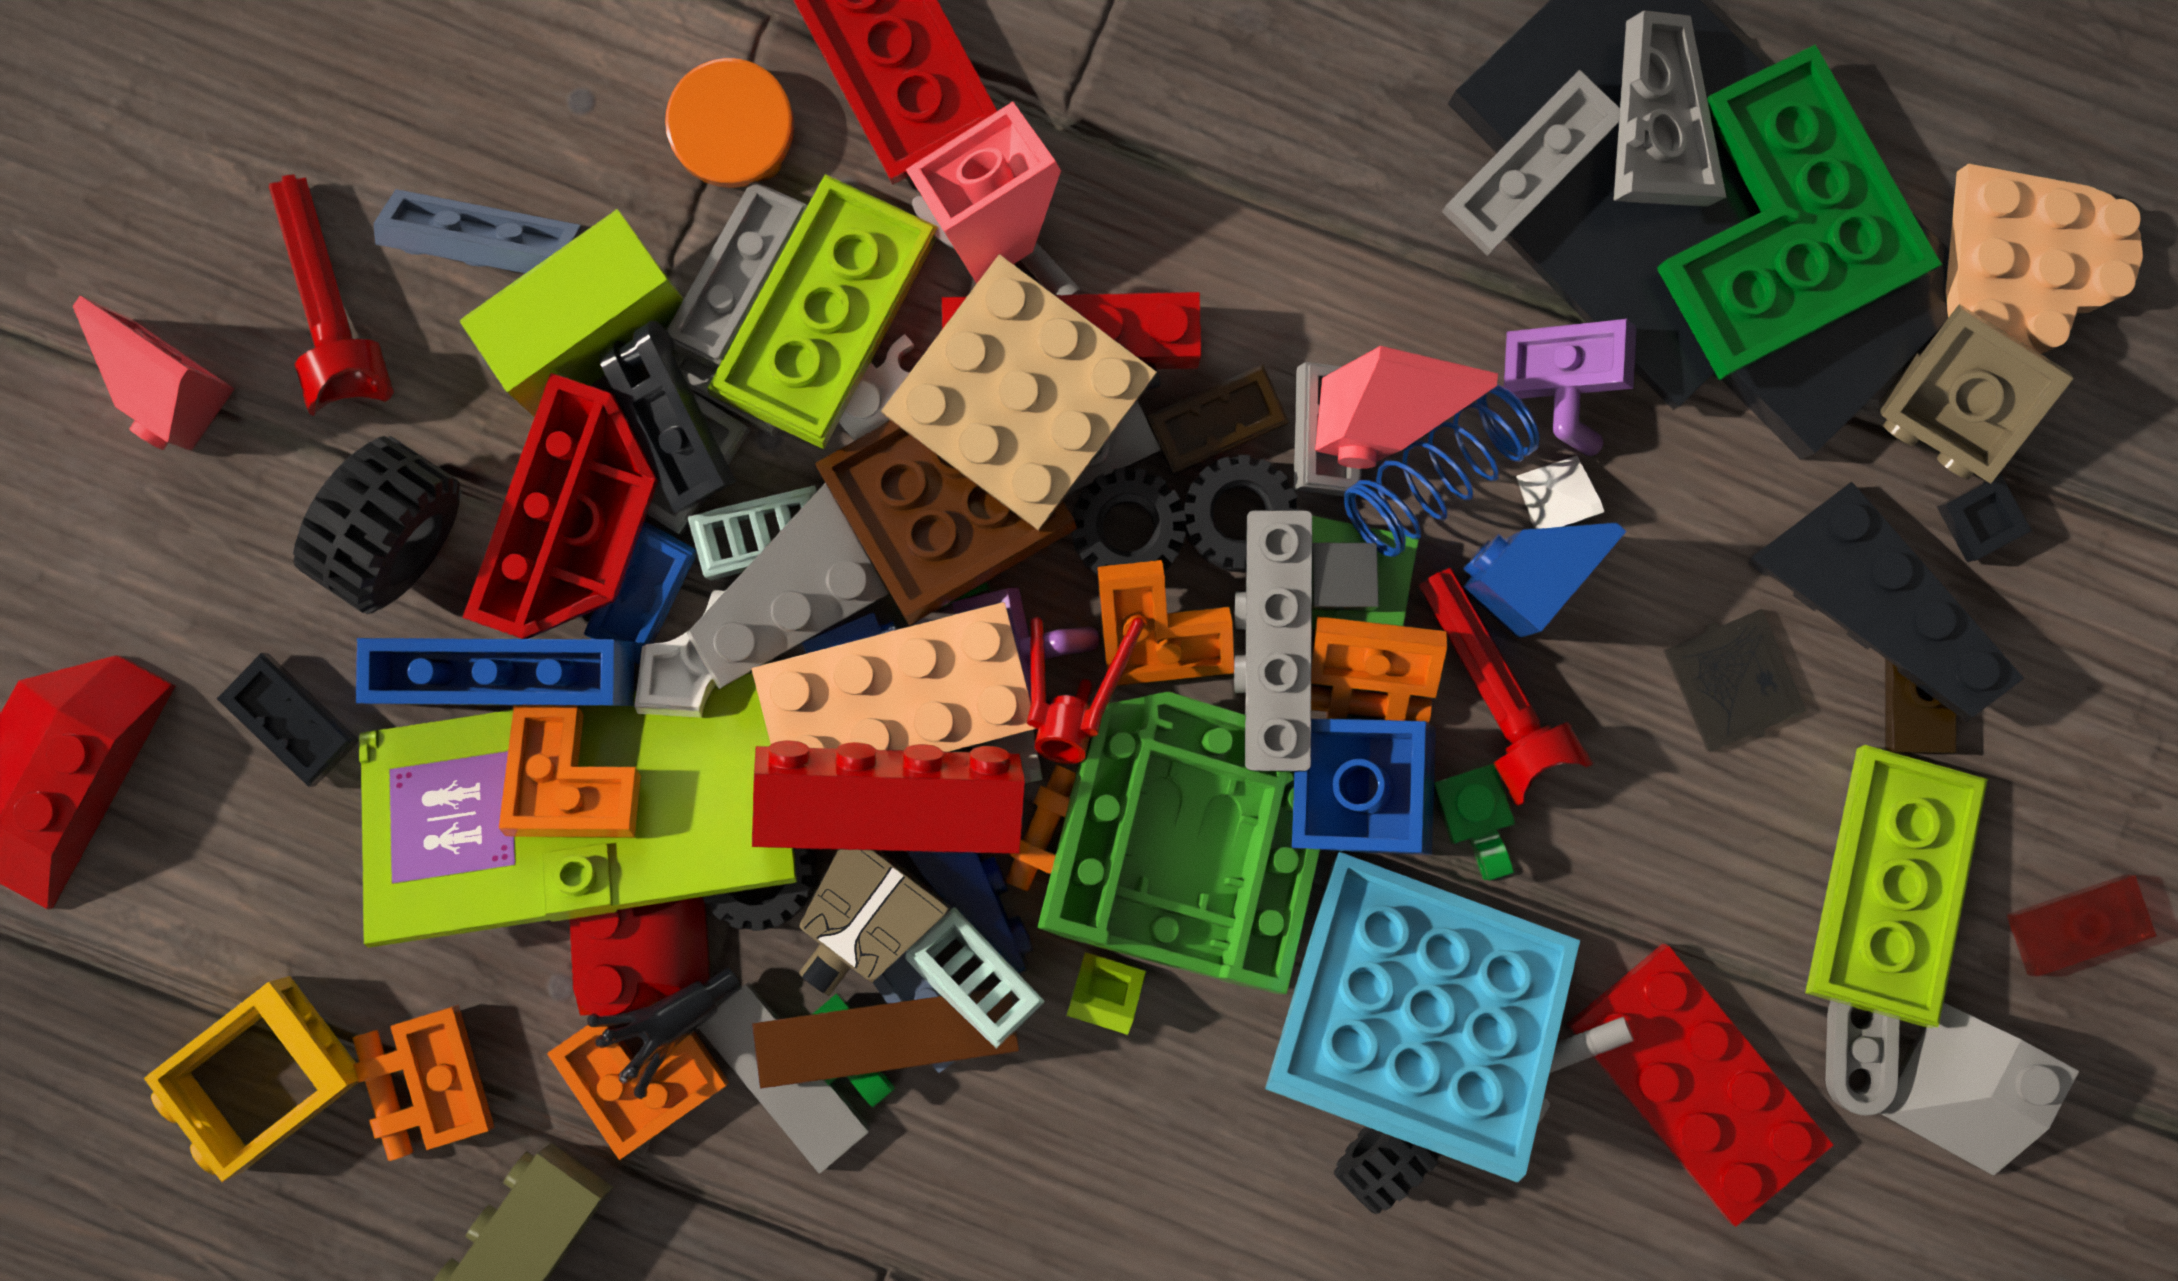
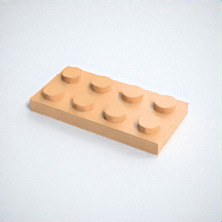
[751,602,1036,752]

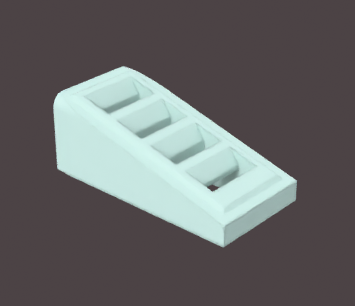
[688,485,817,581]
[905,907,1045,1049]

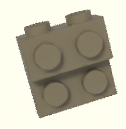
[1878,304,2074,483]

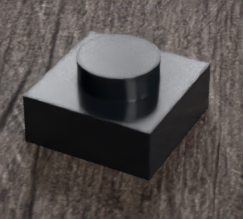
[1937,475,2032,562]

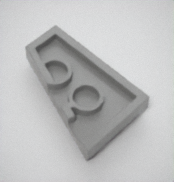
[1614,10,1726,207]
[687,483,889,689]

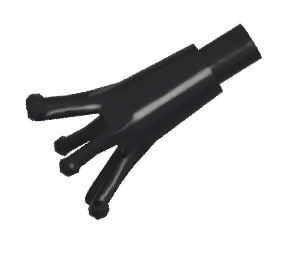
[587,967,742,1099]

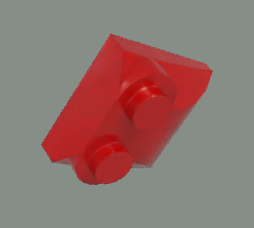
[569,897,711,1016]

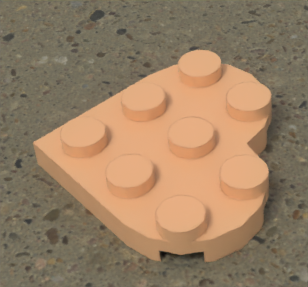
[1946,164,2143,354]

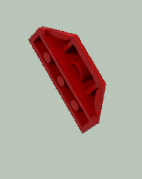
[462,373,658,639]
[0,655,176,909]

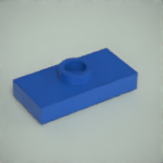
[583,521,697,664]

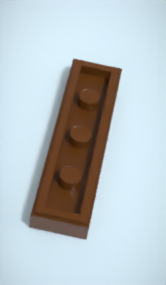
[752,988,1020,1089]

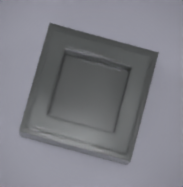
[1312,543,1378,611]

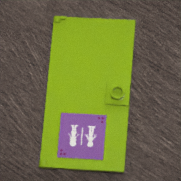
[359,673,797,948]

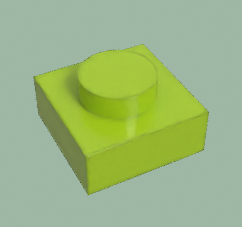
[1066,952,1146,1035]

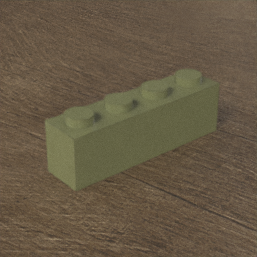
[433,1143,613,1281]

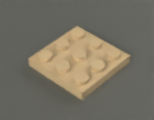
[881,254,1157,531]

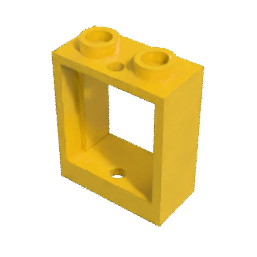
[144,976,358,1182]

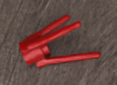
[1027,617,1145,764]

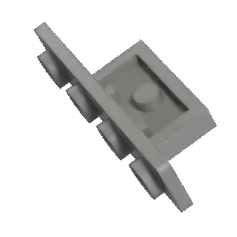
[1234,511,1312,771]

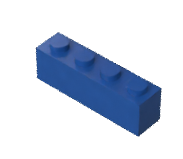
[356,638,634,706]

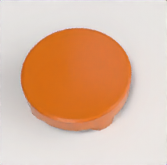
[665,58,794,188]

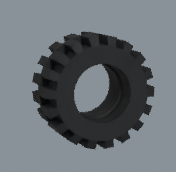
[293,436,461,614]

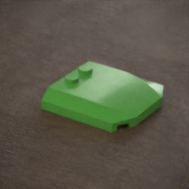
[1037,692,1320,994]

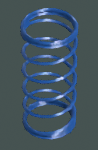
[1344,385,1540,557]

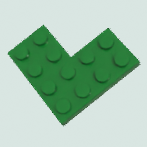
[1657,44,1942,380]

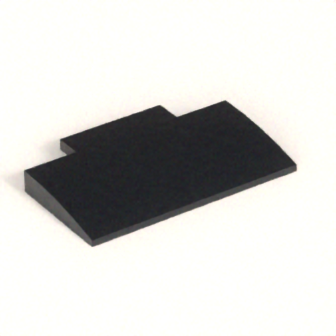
[1448,0,1949,460]

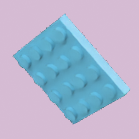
[1265,852,1580,1183]

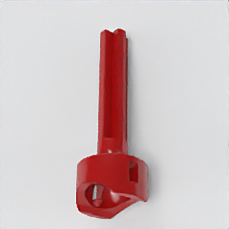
[269,174,394,416]
[1418,567,1594,806]

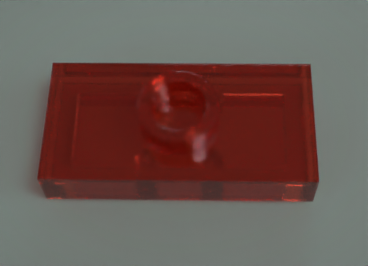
[2007,874,2157,977]

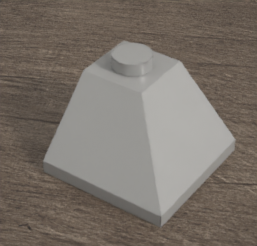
[1879,1003,2079,1176]

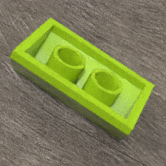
[460,209,684,417]

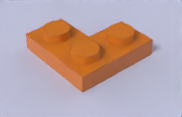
[1097,560,1234,686]
[499,705,641,838]
[547,1025,730,1160]

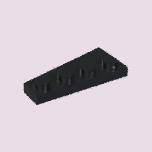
[1748,482,2024,722]

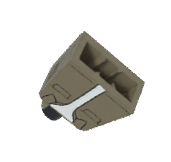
[799,849,953,996]

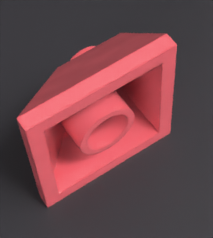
[906,102,1061,284]
[73,295,235,451]
[1315,346,1498,469]

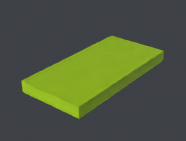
[707,174,938,449]
[1805,745,1988,1028]

